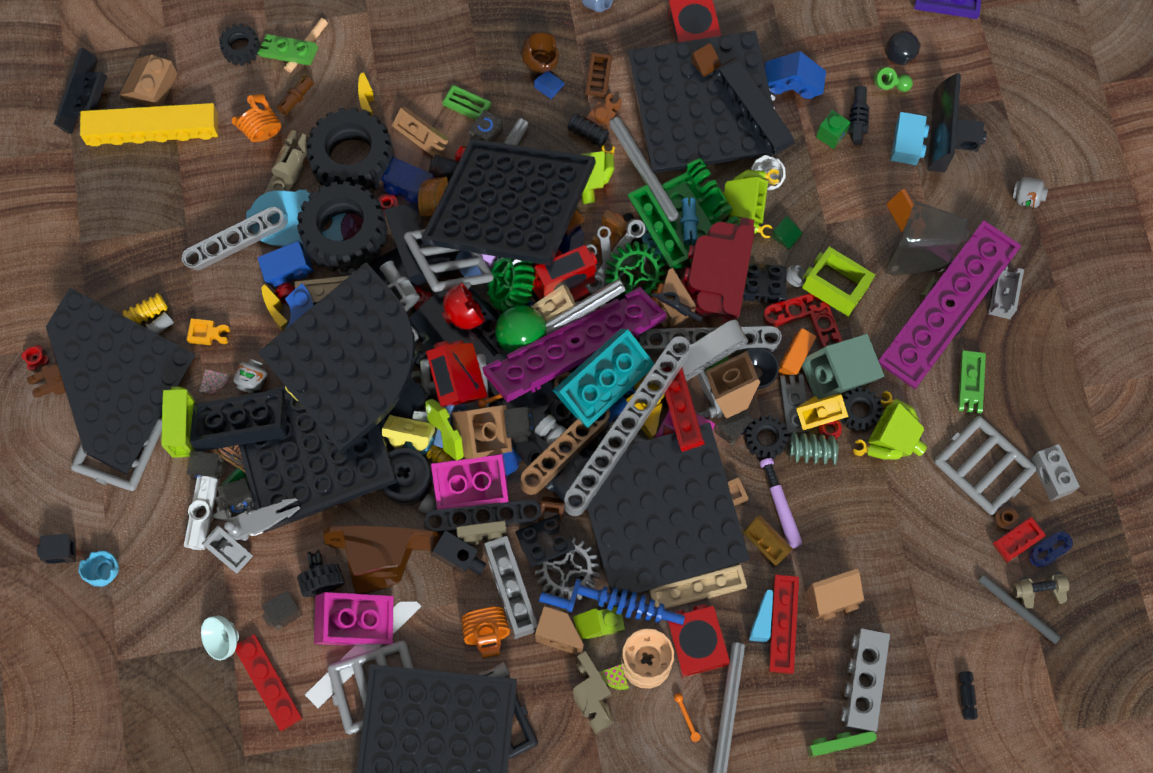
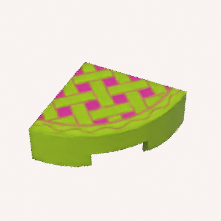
[599,664,629,690]

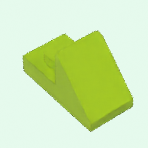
[573,607,625,640]

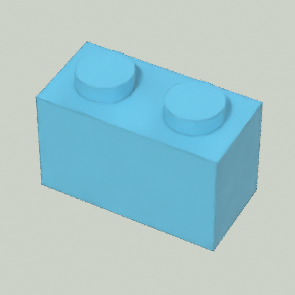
[891,112,929,165]

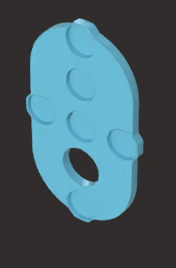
[246,189,353,247]

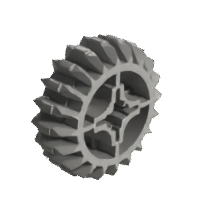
[535,538,599,600]

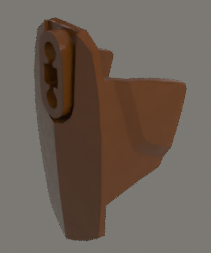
[323,525,443,594]

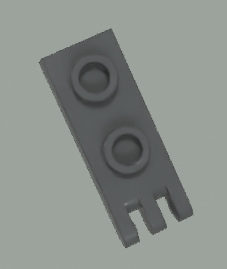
[779,373,810,435]

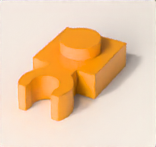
[187,319,230,345]

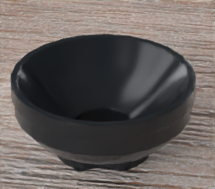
[743,348,779,389]

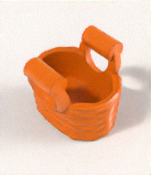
[232,94,282,142]
[461,606,511,658]

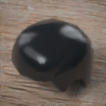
[885,30,921,65]

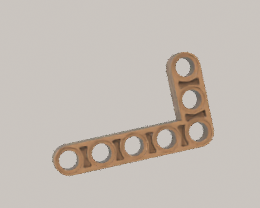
[521,372,610,495]

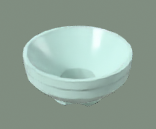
[201,616,239,660]

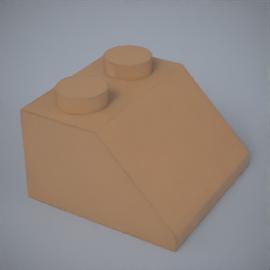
[119,55,177,107]
[659,268,696,329]
[705,351,760,419]
[451,405,512,459]
[805,568,864,621]
[535,605,584,655]

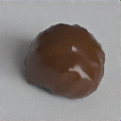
[520,32,559,73]

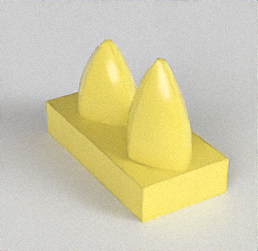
[382,415,435,452]

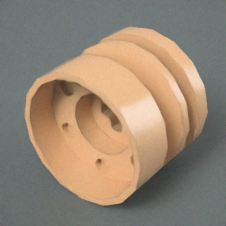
[621,629,674,689]

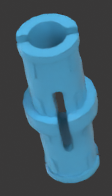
[681,198,699,245]

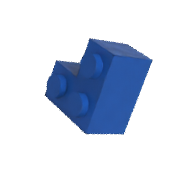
[765,51,826,99]

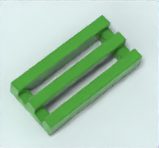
[443,85,492,123]

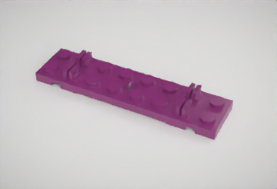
[878,220,1022,390]
[482,287,667,402]

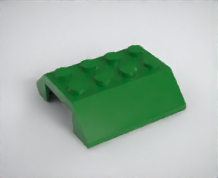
[627,158,740,269]

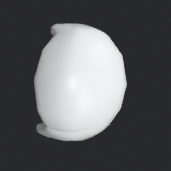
[751,155,786,190]

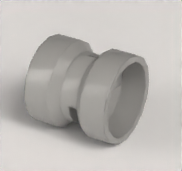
[535,415,567,446]

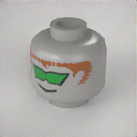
[1013,177,1048,208]
[233,359,268,394]

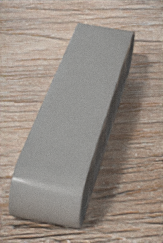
[182,207,288,270]
[660,320,748,381]

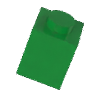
[816,110,850,149]

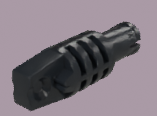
[848,86,870,146]

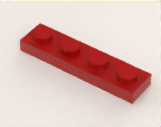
[661,366,705,452]
[768,575,799,674]
[235,634,303,732]

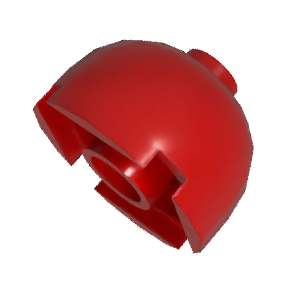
[442,282,485,330]

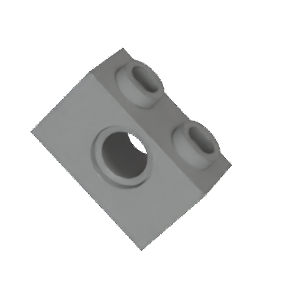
[1030,444,1080,502]

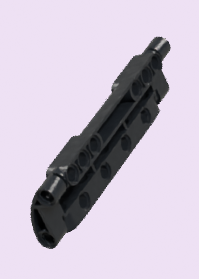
[410,286,612,507]

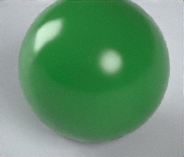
[495,305,547,354]

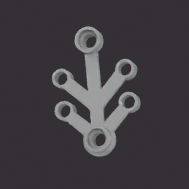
[585,219,646,294]

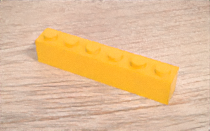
[80,103,218,146]

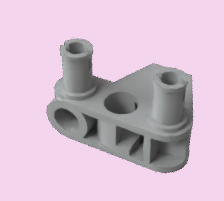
[380,261,419,313]

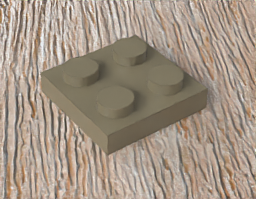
[457,521,507,546]

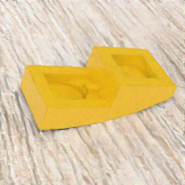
[358,72,375,117]
[261,284,289,332]

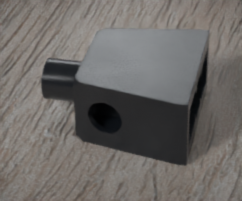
[431,530,487,576]

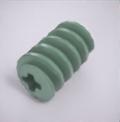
[788,432,838,465]

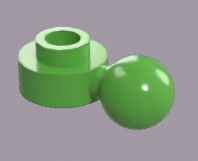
[874,67,913,92]

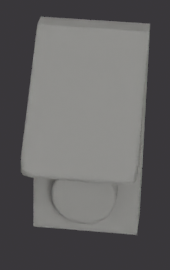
[201,526,253,574]

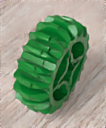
[604,241,665,299]
[487,257,536,312]

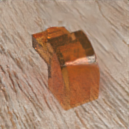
[418,177,449,216]
[590,210,628,255]

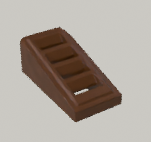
[585,52,613,98]

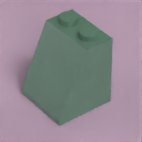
[802,334,885,400]

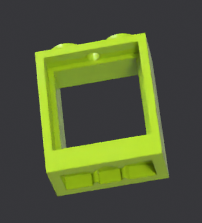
[802,247,875,317]
[161,387,196,458]

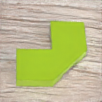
[425,399,464,461]

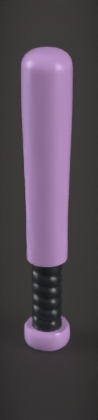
[759,458,802,549]

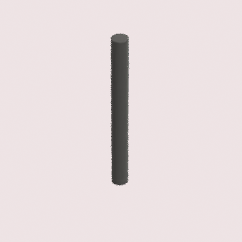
[978,574,1061,644]

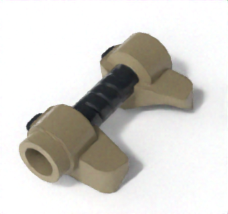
[1012,572,1069,609]

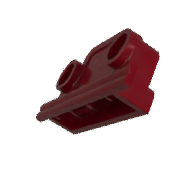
[684,217,755,326]

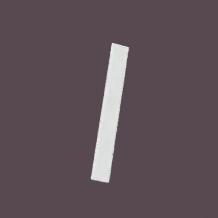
[305,601,421,708]

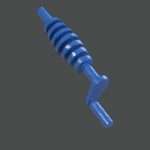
[539,579,685,625]

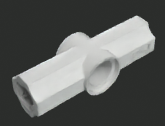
[184,476,219,550]

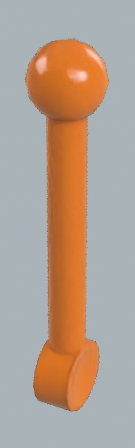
[478,394,503,408]
[674,693,700,742]

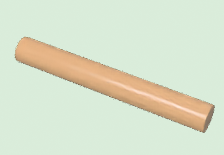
[284,18,328,73]

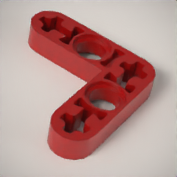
[763,293,842,349]

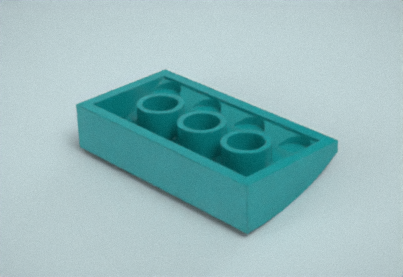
[553,329,655,428]

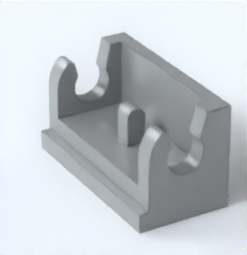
[988,267,1024,319]

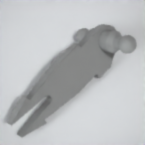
[697,371,723,419]
[224,498,300,541]

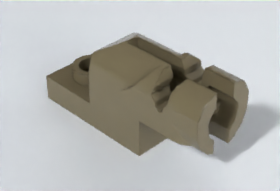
[264,130,309,194]
[573,651,615,734]

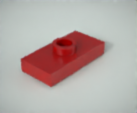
[992,516,1046,563]

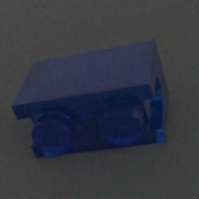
[381,157,435,204]

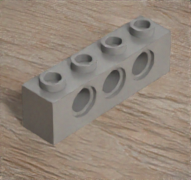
[484,536,538,639]
[841,629,890,733]

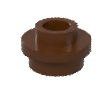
[995,507,1019,530]

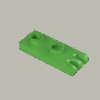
[258,34,318,65]
[958,350,986,413]
[807,732,877,757]

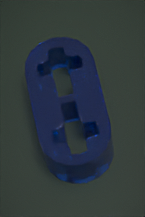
[1030,532,1073,567]

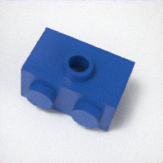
[257,241,314,288]

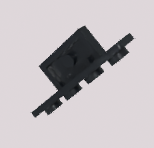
[54,48,107,134]

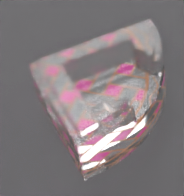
[199,370,229,394]

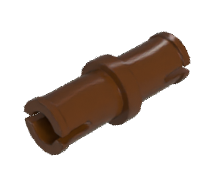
[276,75,314,116]

